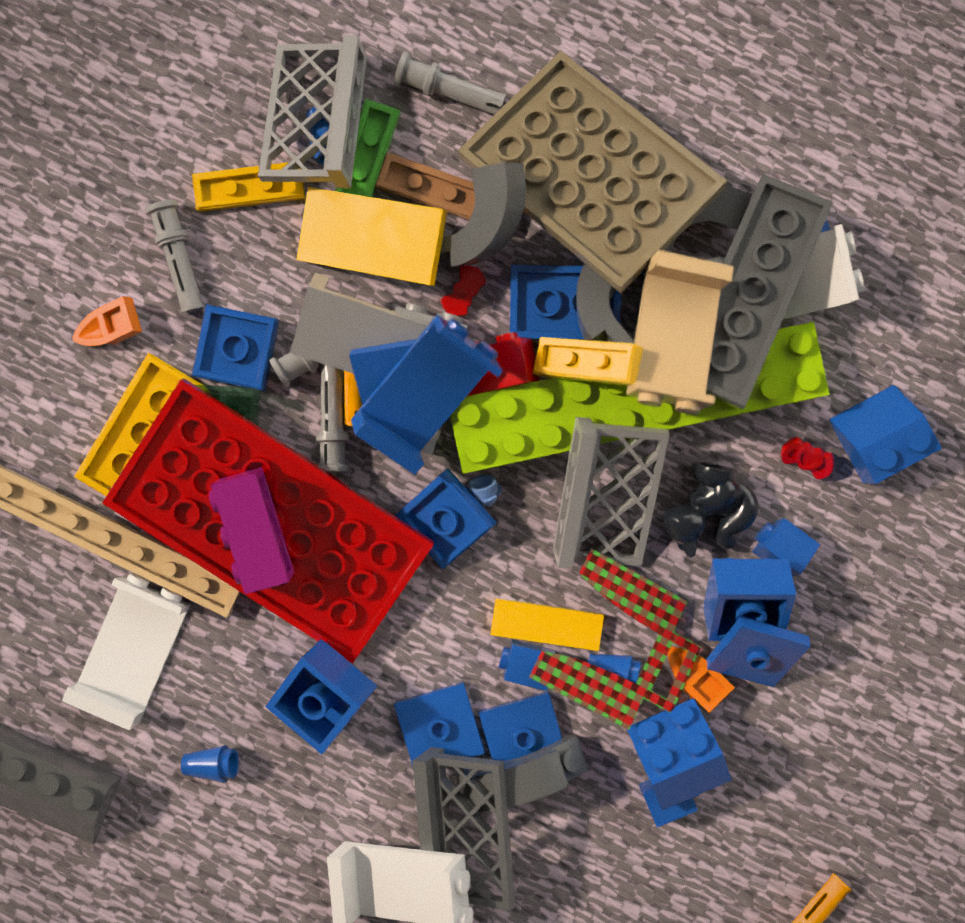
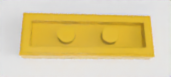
[192,162,306,212]
[533,337,643,386]
[490,598,604,651]

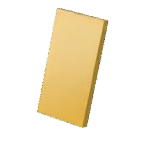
[297,187,448,286]
[74,352,212,496]

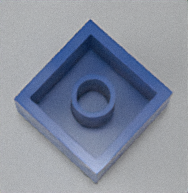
[704,558,796,641]
[265,639,378,755]
[627,698,732,810]

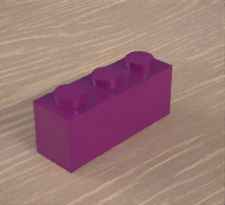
[209,467,295,594]

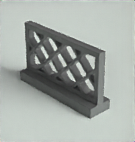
[413,747,515,911]

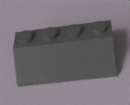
[0,725,122,844]

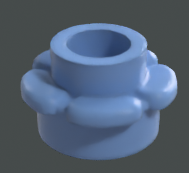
[468,474,503,507]

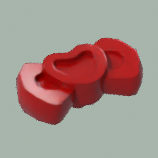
[440,265,486,317]
[780,437,835,479]

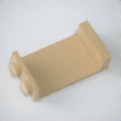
[626,250,734,414]

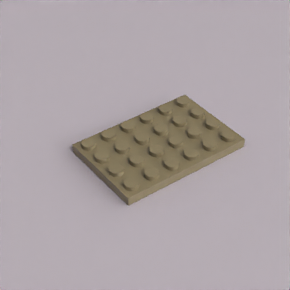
[458,51,727,293]

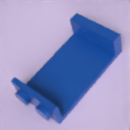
[351,314,503,475]

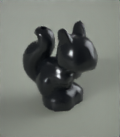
[662,461,759,558]

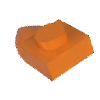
[72,296,142,346]
[667,646,735,715]

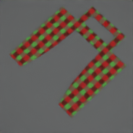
[529,548,701,730]

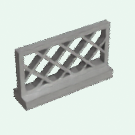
[258,35,367,188]
[553,417,670,569]

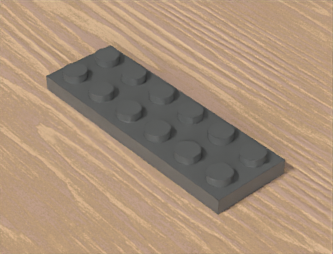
[706,174,833,409]

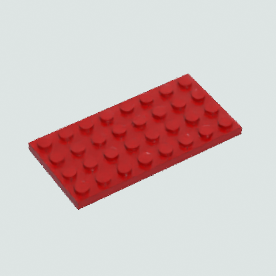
[102,378,434,664]

